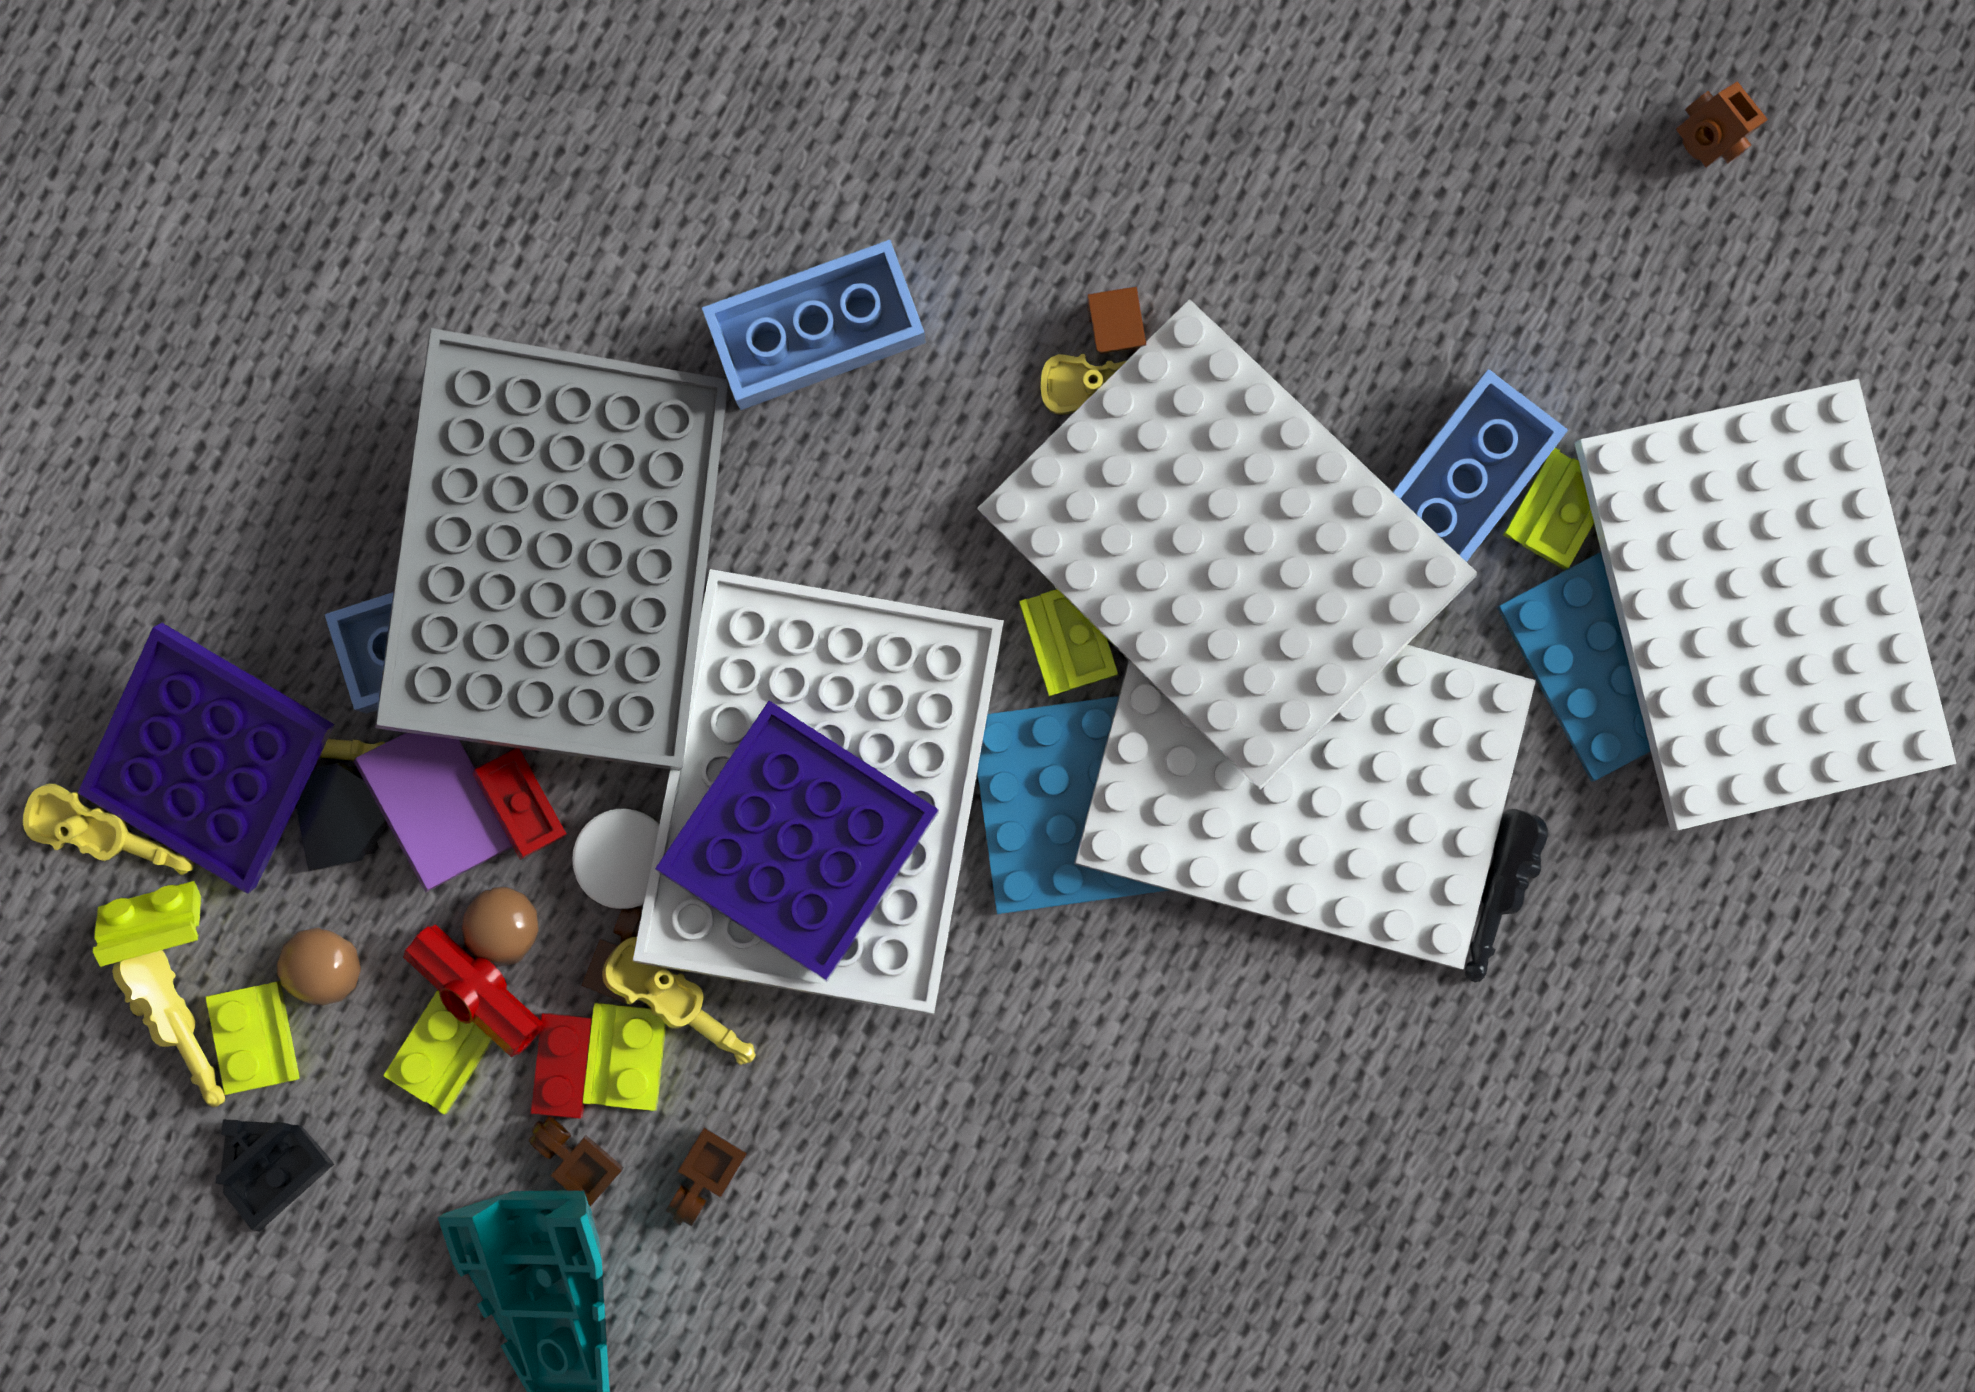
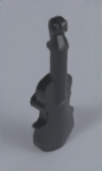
[1465,809,1548,983]

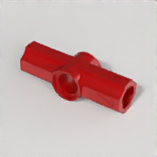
[403,924,544,1057]

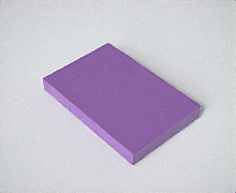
[354,733,513,893]

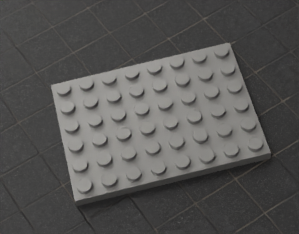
[375,328,728,771]

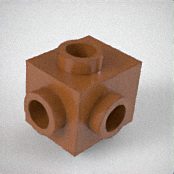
[1676,81,1768,168]

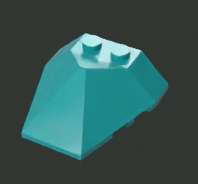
[437,1191,610,1392]

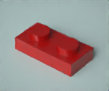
[472,748,567,860]
[531,1013,592,1119]

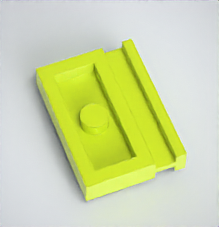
[1503,448,1594,570]
[1019,589,1118,697]
[93,881,201,967]
[206,981,300,1095]
[383,990,493,1115]
[583,1003,666,1111]

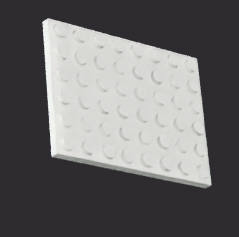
[977,299,1477,790]
[1574,379,1956,831]
[633,569,1004,1015]
[1074,645,1536,970]

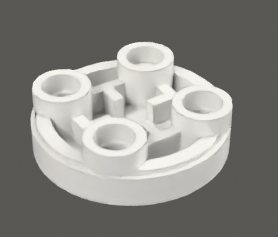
[572,809,660,909]

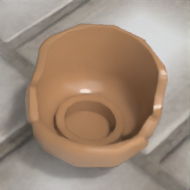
[462,887,539,967]
[277,928,361,1006]

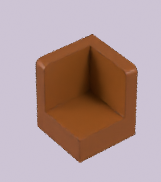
[1086,286,1146,354]

